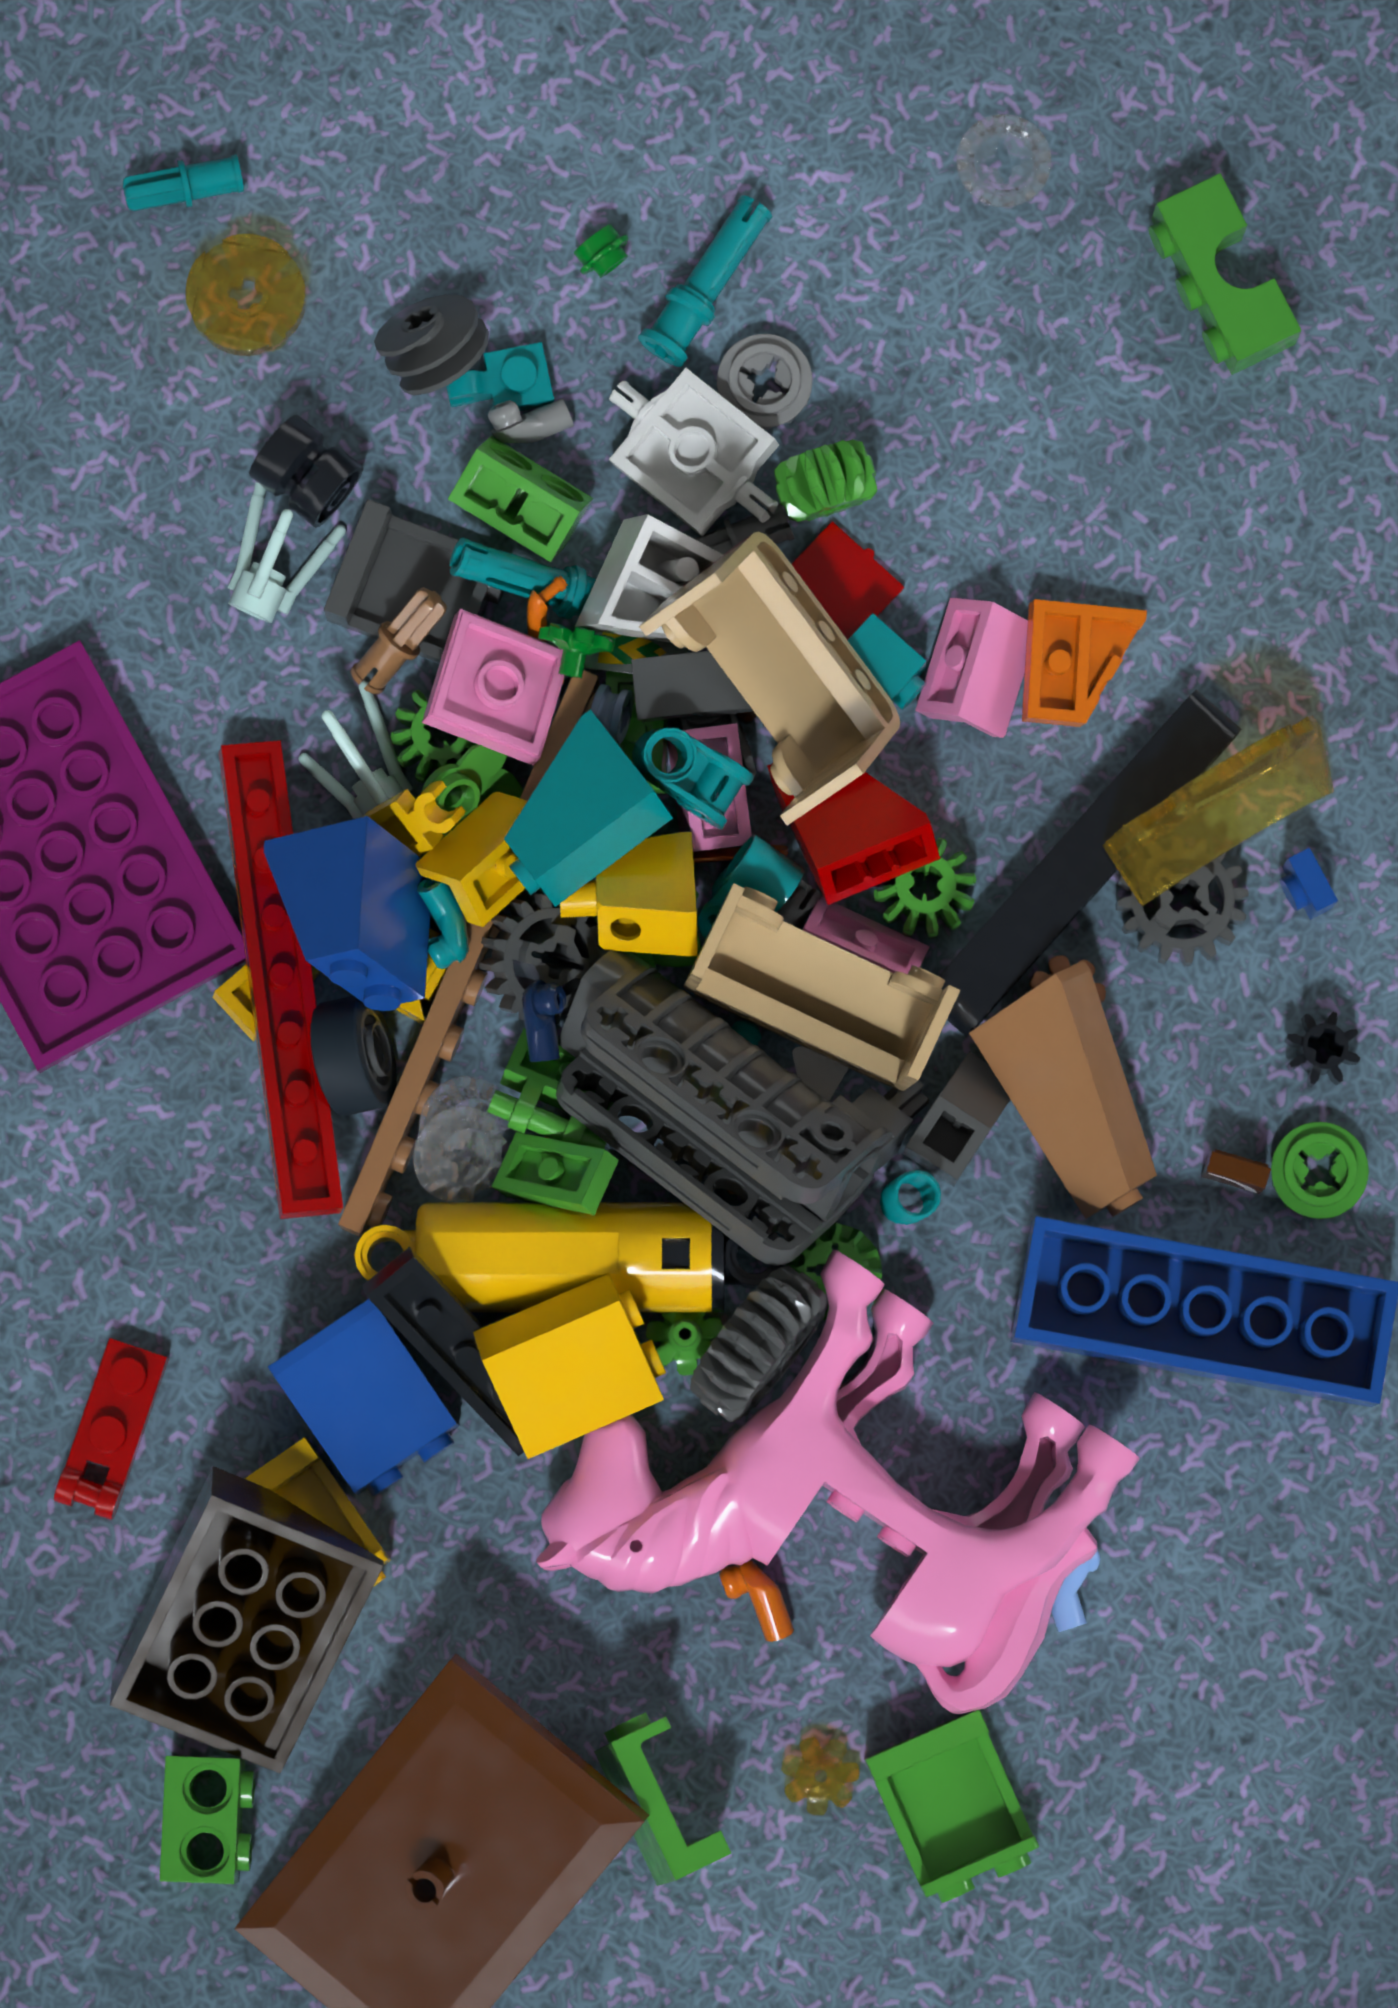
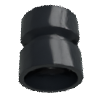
[249,415,363,528]

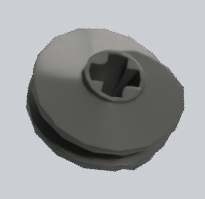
[374,294,489,396]

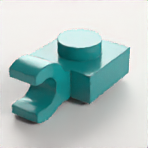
[446,342,554,411]

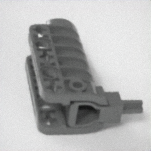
[556,950,929,1266]

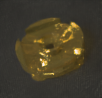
[186,234,307,356]

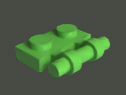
[487,1028,613,1149]

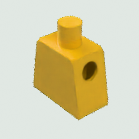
[560,832,698,956]

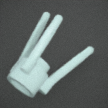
[228,482,346,623]
[298,680,413,819]

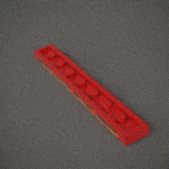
[219,740,344,1219]

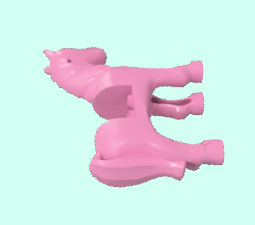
[536,1249,1140,1714]

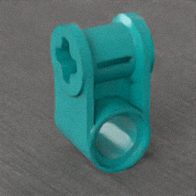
[632,728,755,829]
[698,834,805,939]

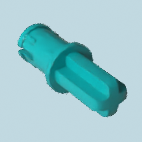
[123,154,244,211]

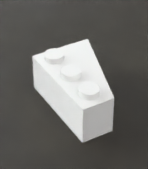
[574,514,723,648]

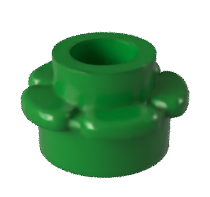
[574,224,629,278]

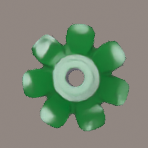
[538,623,616,679]

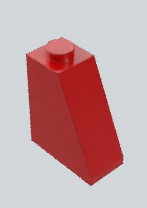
[767,763,940,905]

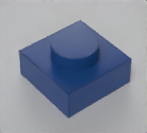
[1280,847,1338,920]

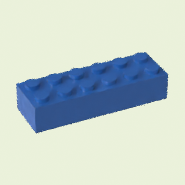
[1010,1216,1398,1407]

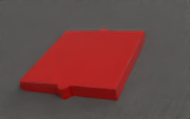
[791,521,905,640]

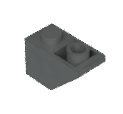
[903,1051,1011,1187]

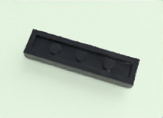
[362,1246,524,1457]

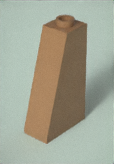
[969,960,1157,1219]

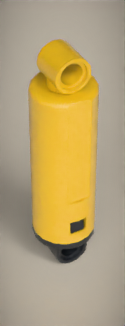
[354,1202,784,1313]

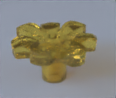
[781,1736,860,1815]

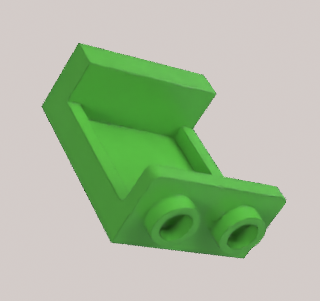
[864,1710,1039,1903]
[594,1712,732,1886]

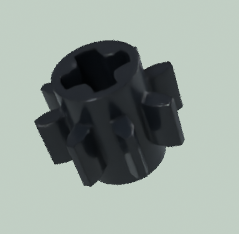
[1284,1012,1360,1087]

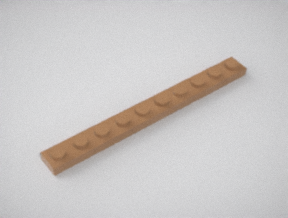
[338,670,600,1237]

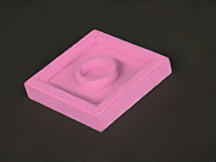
[422,609,564,766]

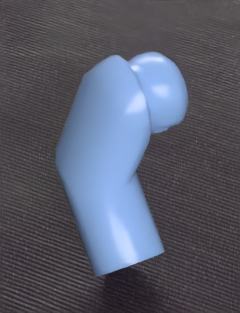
[1051,1549,1100,1632]

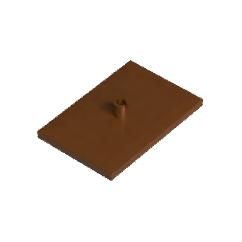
[234,1653,649,2008]

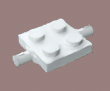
[609,368,779,536]

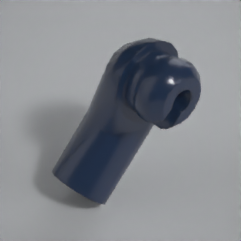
[522,980,566,1062]

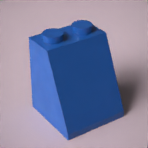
[264,816,430,1011]
[268,1299,459,1497]

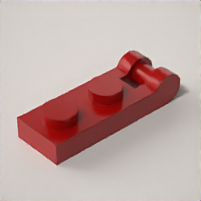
[54,1338,169,1520]

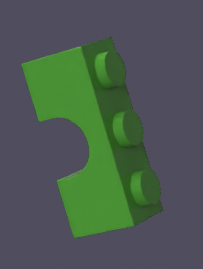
[1148,173,1302,375]

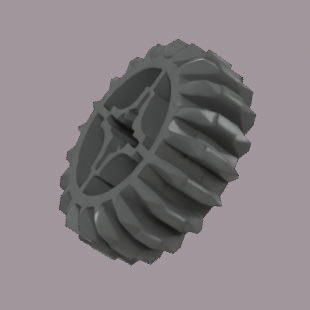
[690,1265,828,1422]

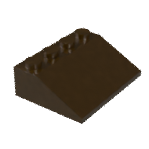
[110,1466,384,1774]

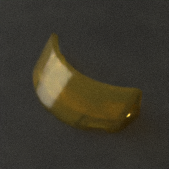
[1103,715,1334,906]

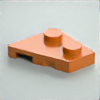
[1022,599,1147,727]

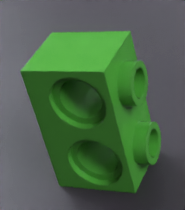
[448,436,593,562]
[159,1755,255,1884]

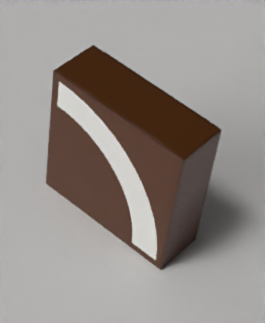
[1201,1149,1271,1194]

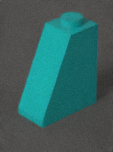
[504,709,673,907]

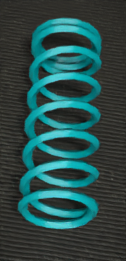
[880,1170,941,1225]

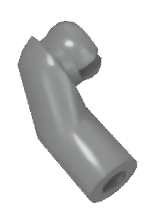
[488,398,574,443]

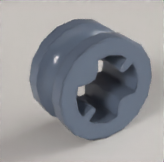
[591,684,634,744]

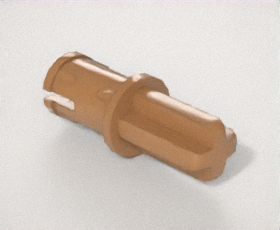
[350,587,447,694]

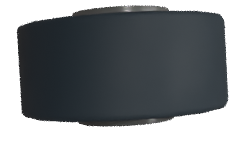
[310,996,397,1115]

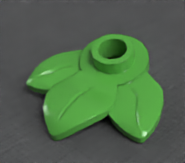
[421,744,523,838]

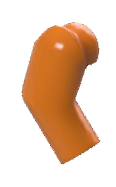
[719,1560,794,1642]

